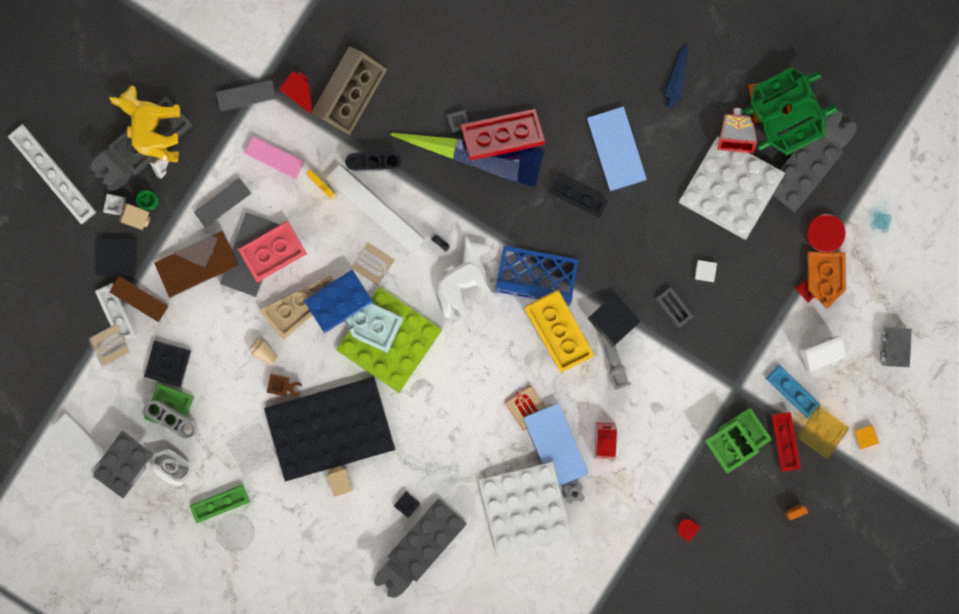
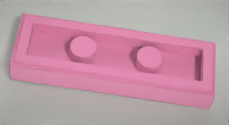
[244,136,304,179]

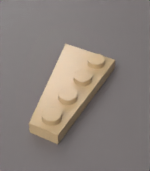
[259,276,334,340]

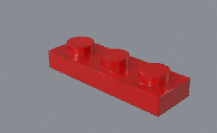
[771,411,801,472]

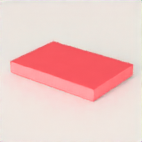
[238,221,307,283]

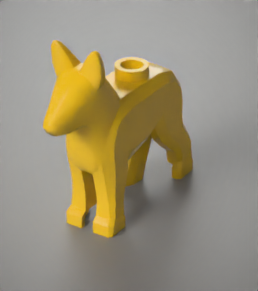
[109,86,180,162]

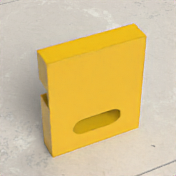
[306,169,337,200]

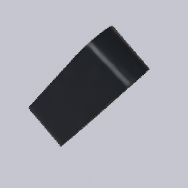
[345,152,402,172]

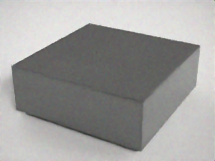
[446,109,469,134]

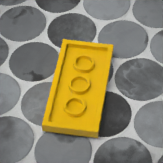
[524,289,595,373]

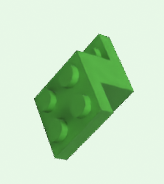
[705,407,772,474]

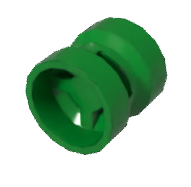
[136,190,159,210]

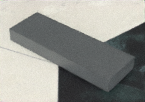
[216,80,277,112]
[194,178,252,228]

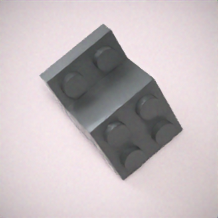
[93,431,154,499]

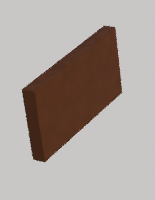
[154,231,239,298]

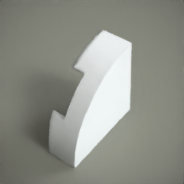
[150,157,169,179]

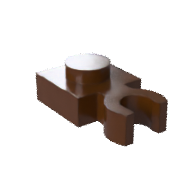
[267,374,302,397]

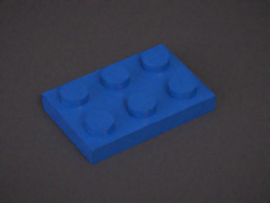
[304,270,373,333]

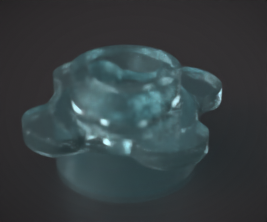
[871,211,892,233]

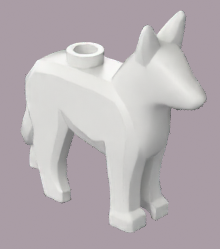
[436,235,497,325]

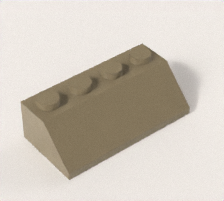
[311,47,387,136]

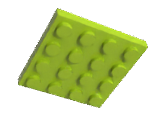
[336,287,442,393]

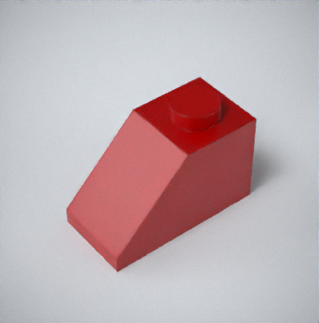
[279,71,313,115]

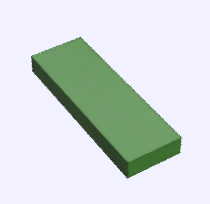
[190,484,251,524]

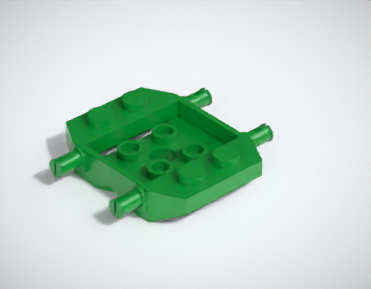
[741,67,838,155]

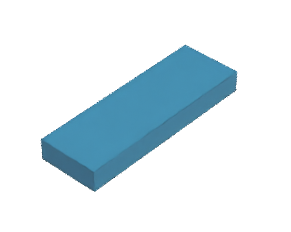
[765,365,821,419]

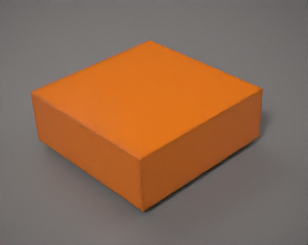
[784,505,808,521]

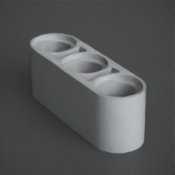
[145,400,198,438]

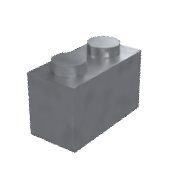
[880,328,912,367]

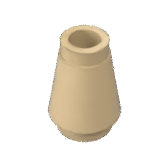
[249,338,278,365]

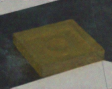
[796,406,849,459]

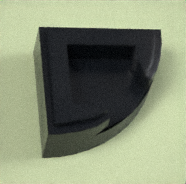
[431,234,450,252]

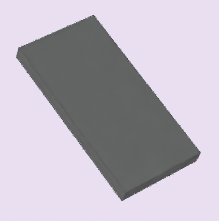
[220,212,280,297]

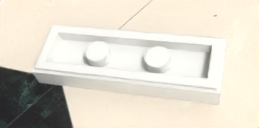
[95,283,137,343]
[52,413,106,468]

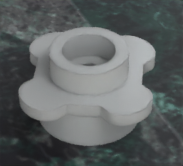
[564,483,585,504]

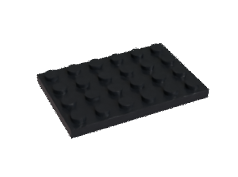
[264,376,396,482]

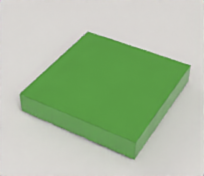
[144,383,194,425]

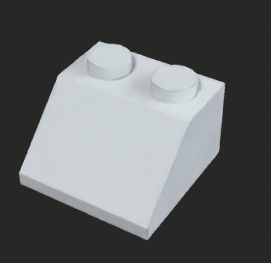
[799,336,846,373]

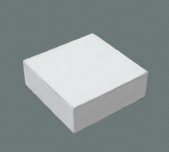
[103,194,127,216]
[694,260,717,282]

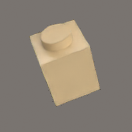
[118,203,150,230]
[327,466,354,497]

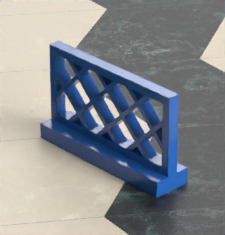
[495,246,579,306]

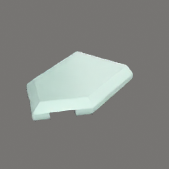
[347,304,403,353]

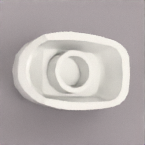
[150,449,192,486]

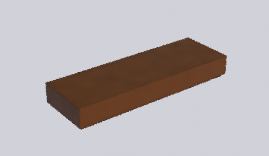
[109,276,169,323]

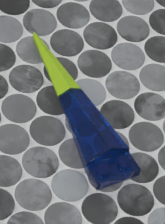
[391,133,544,188]

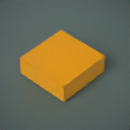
[854,425,879,449]

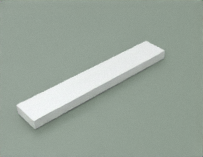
[8,124,97,224]
[326,164,425,254]

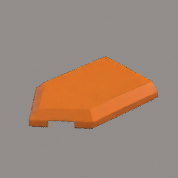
[807,252,846,309]

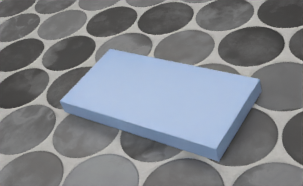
[587,107,647,191]
[523,403,589,486]

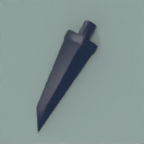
[663,44,688,108]

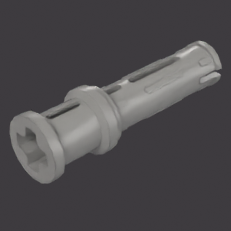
[599,334,631,390]

